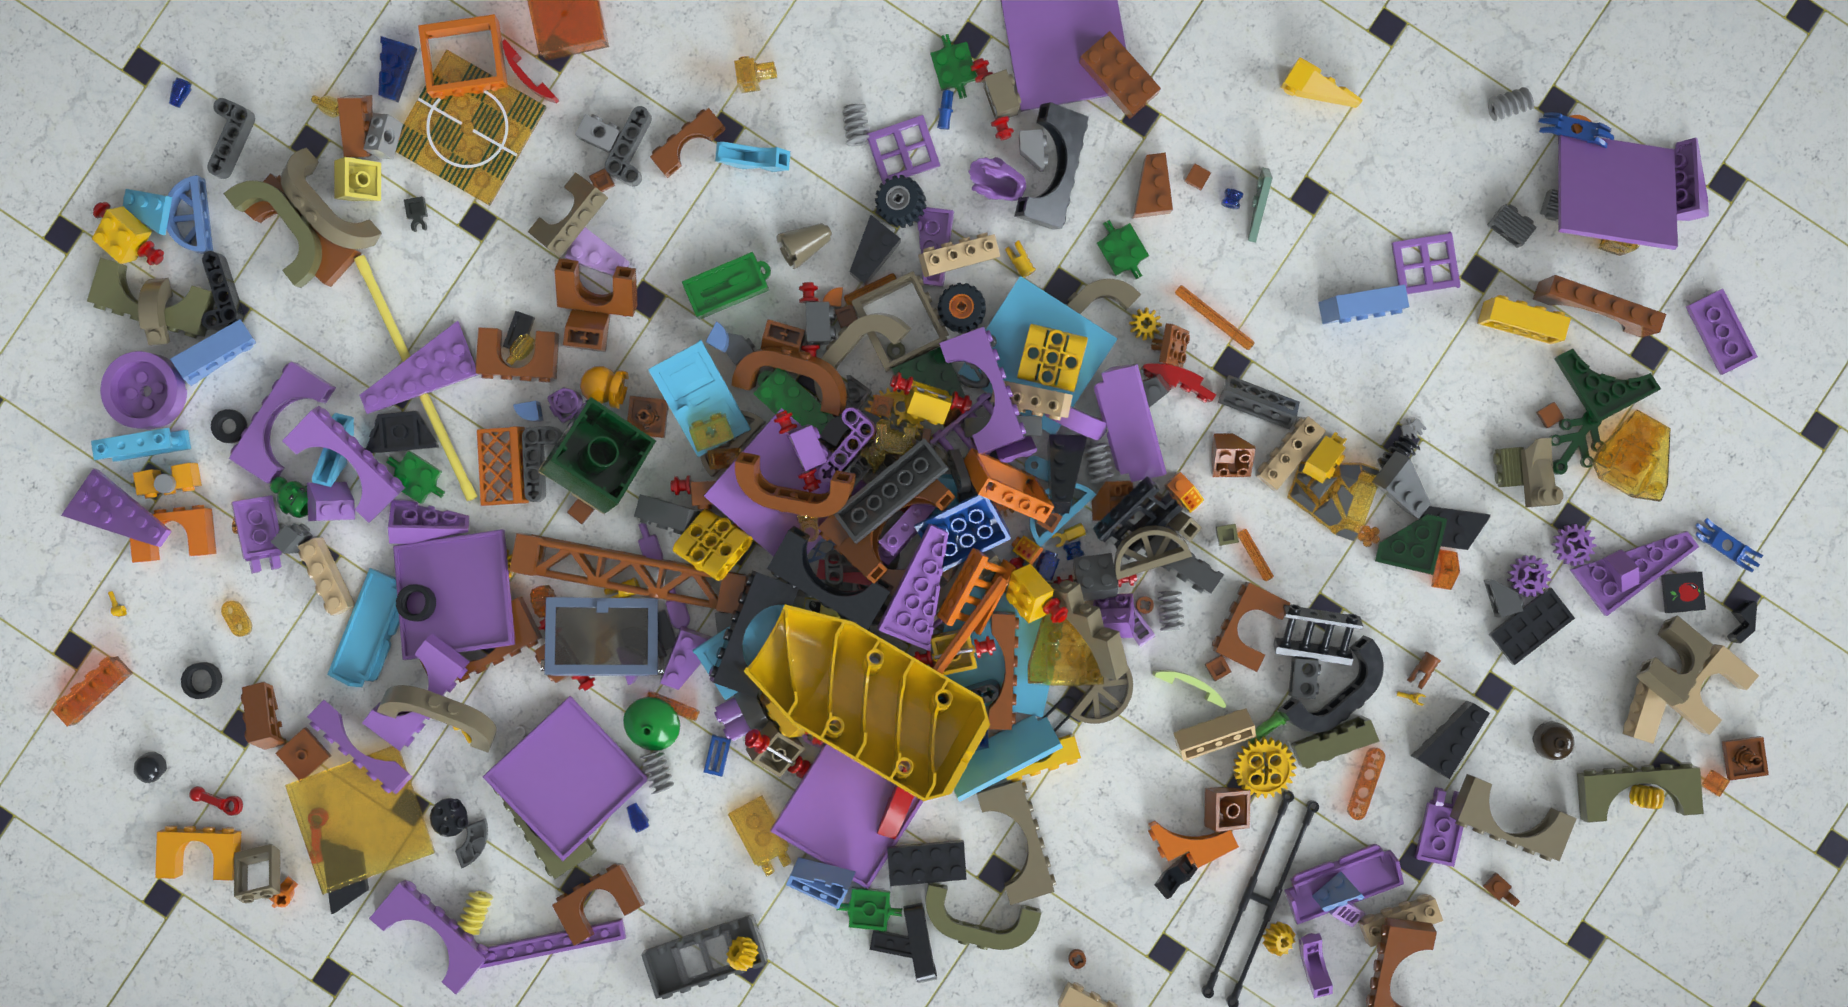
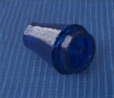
[169,77,192,108]
[626,803,650,833]

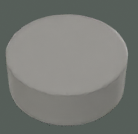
[154,474,176,493]

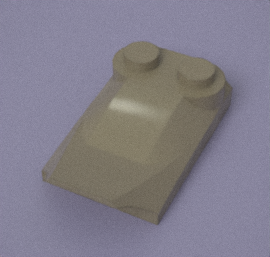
[1521,438,1564,507]

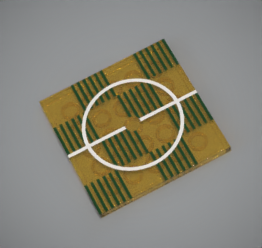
[396,49,547,206]

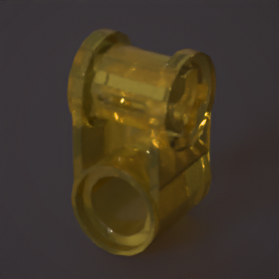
[796,514,819,542]

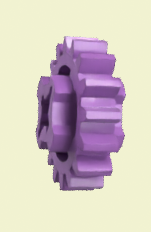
[1551,524,1597,566]
[1507,555,1552,597]

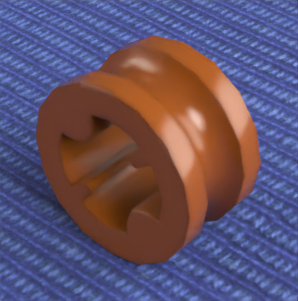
[1136,596,1154,614]
[1068,949,1086,969]

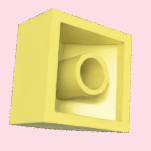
[334,157,381,201]

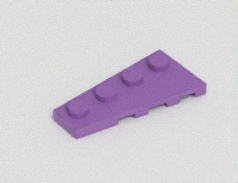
[918,207,954,287]

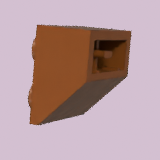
[563,309,610,352]
[761,319,807,353]

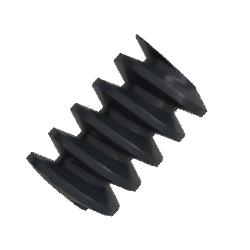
[1377,435,1421,468]

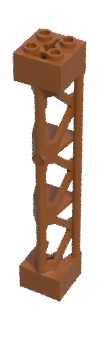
[509,533,747,613]

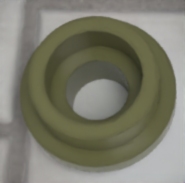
[886,342,905,360]

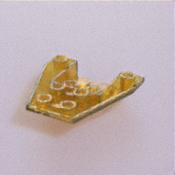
[1592,409,1671,502]
[1028,614,1104,686]

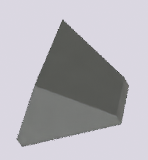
[846,375,872,410]

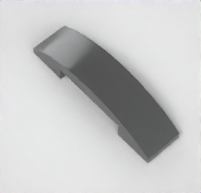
[964,416,1042,438]

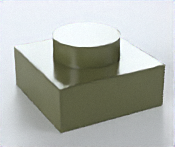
[1216,524,1239,546]

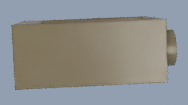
[234,844,280,903]

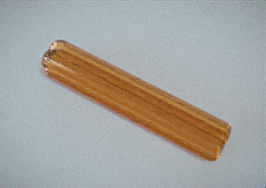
[844,273,897,305]
[1237,529,1274,581]

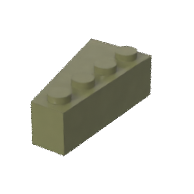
[1290,715,1380,769]

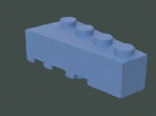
[1318,285,1409,325]
[170,319,256,386]

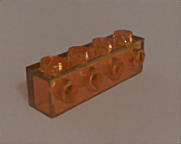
[52,656,133,727]

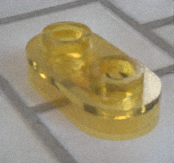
[221,601,253,637]

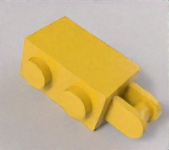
[1302,432,1347,483]

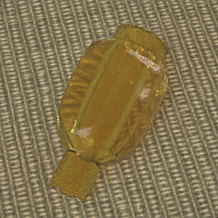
[311,95,339,118]
[506,333,535,366]

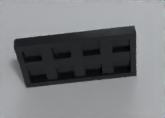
[1488,588,1575,665]
[887,840,967,886]

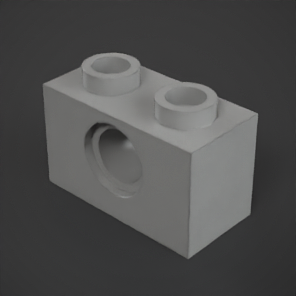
[363,113,403,159]
[575,114,621,153]

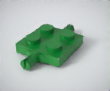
[930,34,977,99]
[1097,220,1149,280]
[386,451,445,504]
[836,887,902,931]

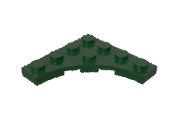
[1554,349,1661,424]

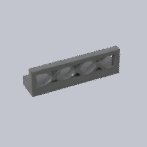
[1218,375,1300,430]

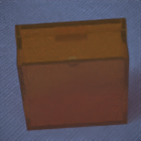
[527,0,609,61]

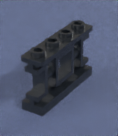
[1093,476,1183,560]

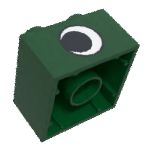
[539,397,656,514]

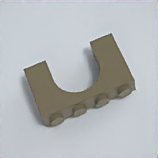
[528,172,608,258]
[1635,615,1713,706]

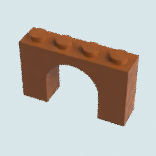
[554,258,637,317]
[476,327,559,383]
[1212,582,1291,672]
[552,863,645,946]

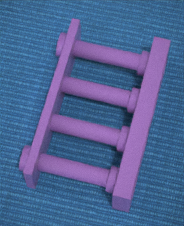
[930,393,996,460]
[878,504,936,567]

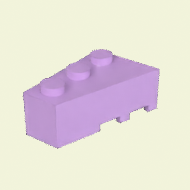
[565,227,630,276]

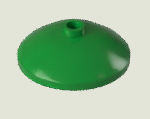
[623,697,680,751]

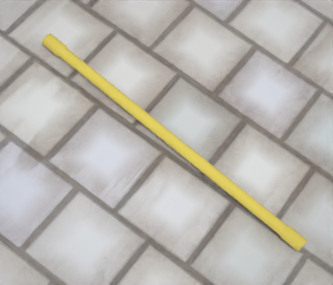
[354,255,478,502]

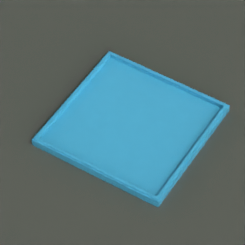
[958,276,1118,434]
[943,586,1063,718]

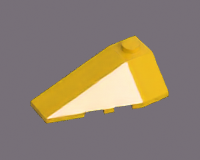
[1281,57,1363,108]

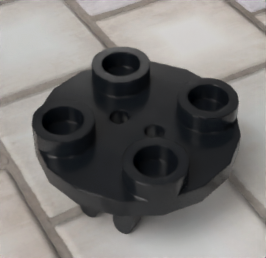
[430,798,468,837]

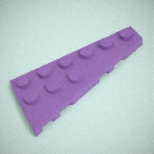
[360,321,479,414]
[61,468,172,547]
[1570,531,1699,616]

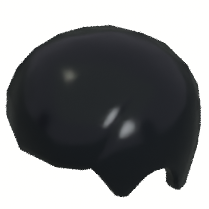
[133,752,167,783]

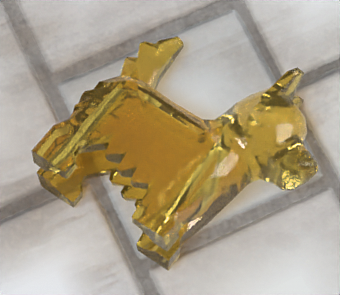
[861,419,918,474]

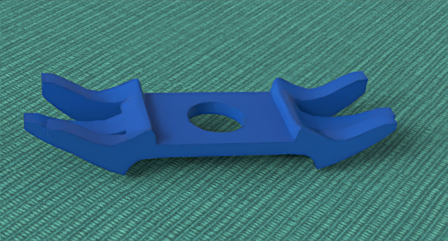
[1538,112,1614,148]
[1695,518,1764,572]

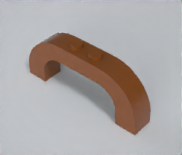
[731,346,847,416]
[735,452,855,517]

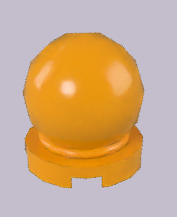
[580,366,629,409]

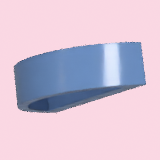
[166,175,213,254]

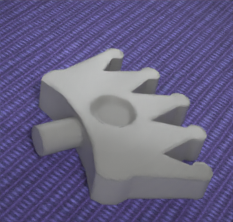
[1400,418,1427,439]

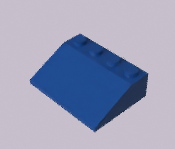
[914,494,1011,571]

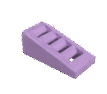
[1133,606,1155,647]
[1329,901,1365,928]

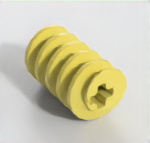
[457,891,493,935]

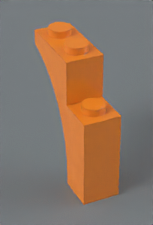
[1148,820,1239,868]

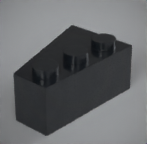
[849,215,901,287]

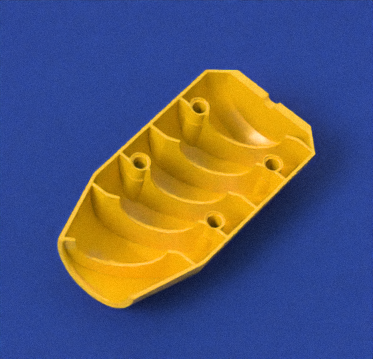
[744,604,990,802]

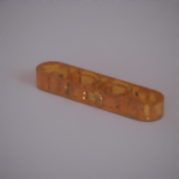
[1347,747,1386,820]

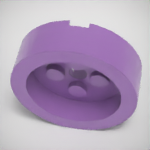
[100,351,187,430]

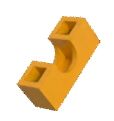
[133,463,202,499]

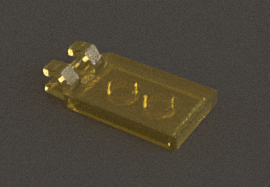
[728,795,792,877]

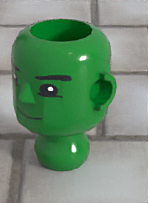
[270,477,308,518]

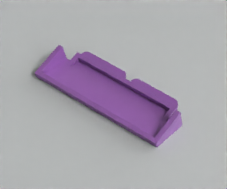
[1094,364,1167,482]
[1284,844,1404,925]

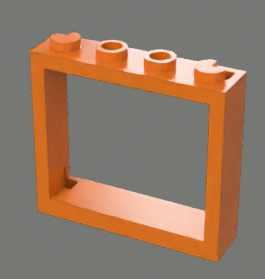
[418,14,508,99]
[964,448,1054,523]

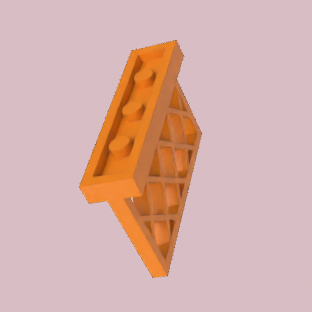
[477,426,529,506]

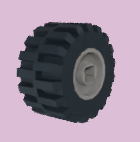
[875,175,926,228]

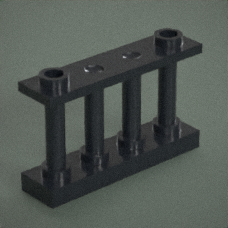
[1273,604,1363,666]

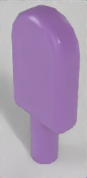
[638,523,663,567]
[665,588,690,629]

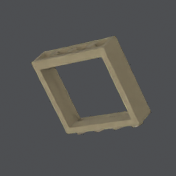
[851,271,949,372]

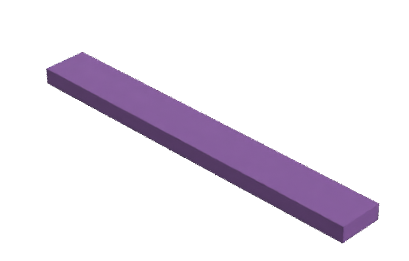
[480,919,626,969]

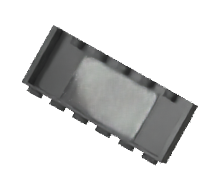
[641,914,768,999]

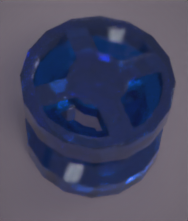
[1221,188,1244,210]
[1062,540,1085,561]

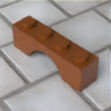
[650,108,726,178]

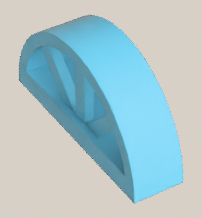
[1029,483,1097,547]

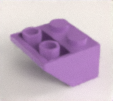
[1093,593,1135,638]

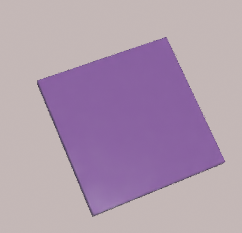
[1001,0,1126,112]
[1558,135,1678,250]
[703,408,867,557]
[393,529,515,660]
[483,696,648,861]
[770,744,923,889]

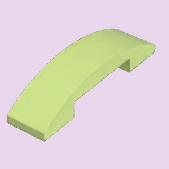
[1152,670,1226,708]

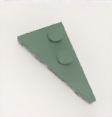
[1248,167,1273,243]

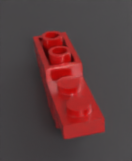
[1141,363,1216,403]

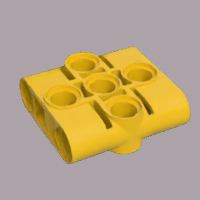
[1017,323,1088,392]
[673,509,753,581]

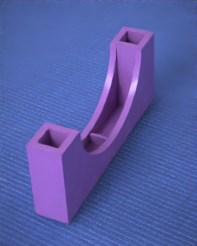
[939,327,1026,455]
[229,361,336,483]
[282,406,405,523]
[362,634,470,751]
[369,880,491,994]

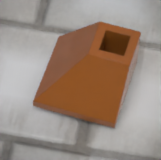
[1212,433,1256,477]
[1092,481,1135,521]

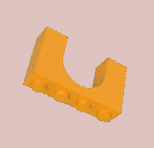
[155,826,242,881]

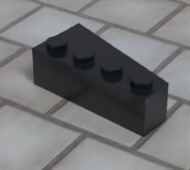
[1047,434,1087,514]
[1410,701,1490,779]

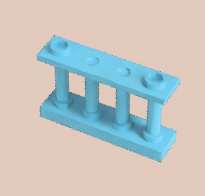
[91,428,191,462]

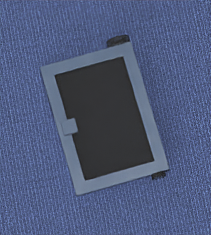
[540,597,664,676]

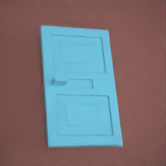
[648,340,751,457]
[693,605,784,700]

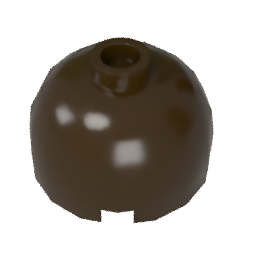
[1532,721,1575,760]

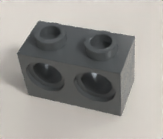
[1288,657,1321,699]

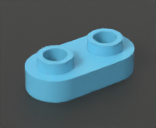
[1024,456,1048,482]

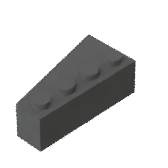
[1142,535,1224,594]

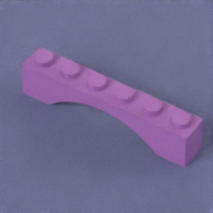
[307,700,413,794]

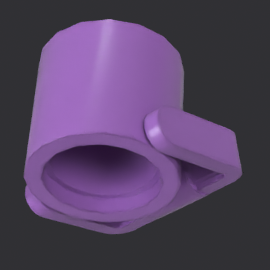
[547,387,583,423]

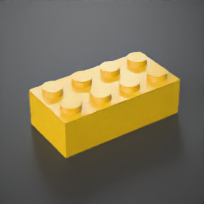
[1477,295,1571,344]

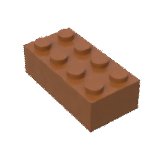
[1079,31,1161,119]

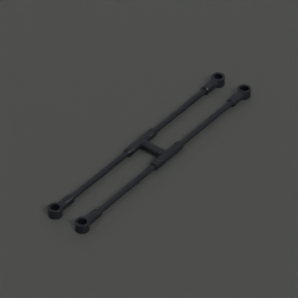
[1201,790,1319,1007]

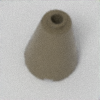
[776,223,832,269]

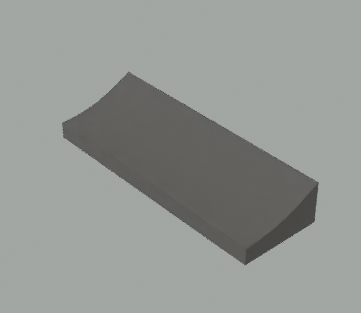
[834,438,949,544]

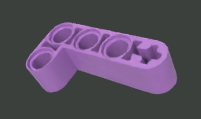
[818,407,876,483]

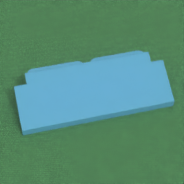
[327,568,400,687]
[954,714,1063,802]

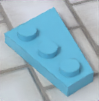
[122,189,172,235]

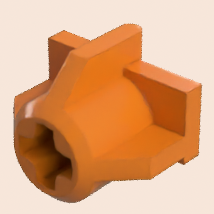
[269,876,298,908]

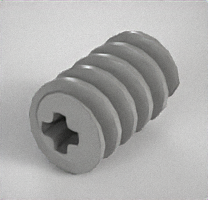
[1488,87,1534,121]
[842,104,870,146]
[1085,443,1113,484]
[1158,591,1184,631]
[640,751,674,794]

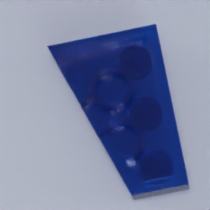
[378,36,417,103]

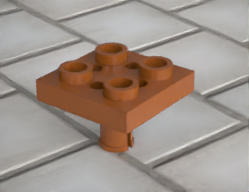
[1151,323,1190,368]
[627,396,669,438]
[1722,736,1769,780]

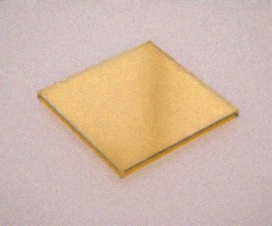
[285,746,436,895]

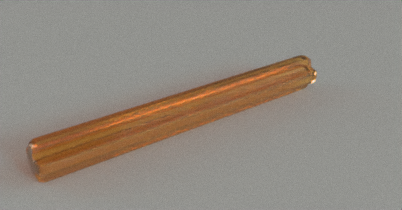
[1175,285,1255,350]

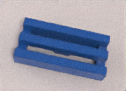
[704,734,731,777]

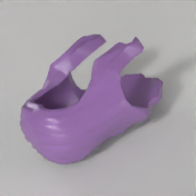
[968,157,1026,201]

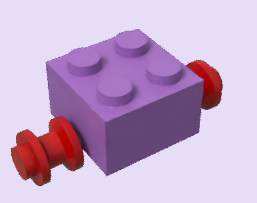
[774,410,828,492]

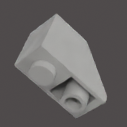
[1019,129,1048,172]

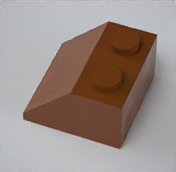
[1204,787,1251,832]

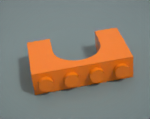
[130,505,217,563]

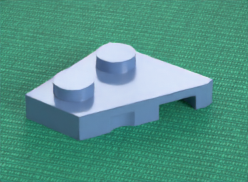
[1312,871,1365,912]

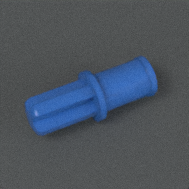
[937,90,954,130]

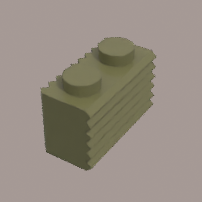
[1493,447,1524,487]

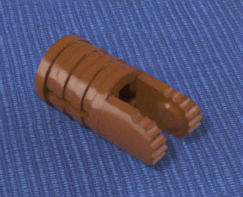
[1407,651,1441,689]

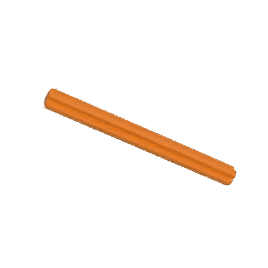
[932,576,1008,674]

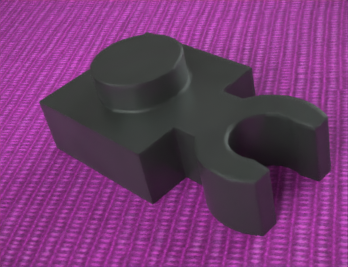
[404,196,428,232]

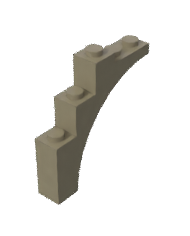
[1047,580,1129,681]

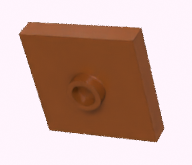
[275,727,332,782]

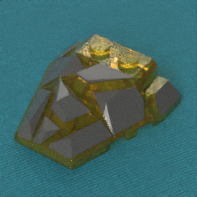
[1287,461,1379,541]

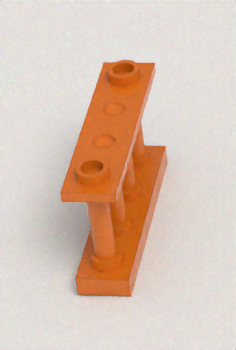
[937,548,1016,635]

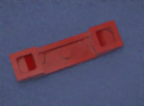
[502,39,559,103]

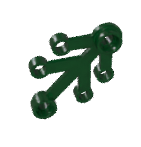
[1549,411,1605,475]

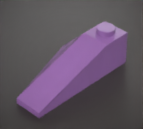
[1675,138,1709,221]
[388,500,469,544]

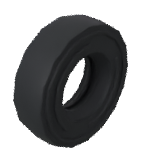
[211,409,247,443]

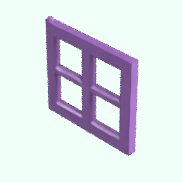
[866,115,940,185]
[1391,232,1461,294]

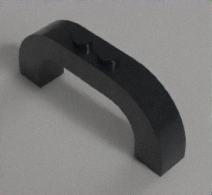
[820,411,919,453]
[1278,635,1384,733]

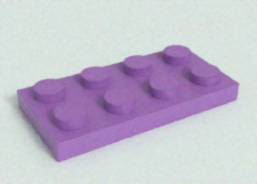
[1686,289,1758,375]

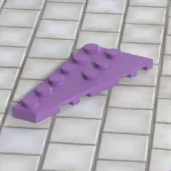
[877,523,948,651]

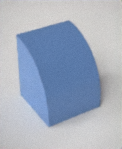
[706,321,729,353]
[513,401,543,422]

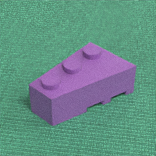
[660,626,712,690]

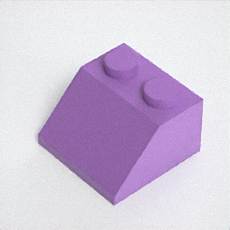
[307,482,355,521]

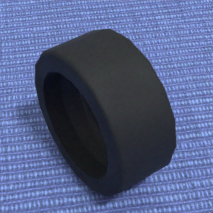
[396,584,436,621]
[181,662,223,699]

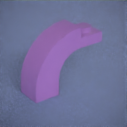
[1044,406,1107,440]
[1298,933,1333,999]

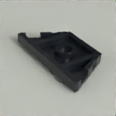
[364,411,439,454]
[1420,506,1491,550]
[321,839,369,914]

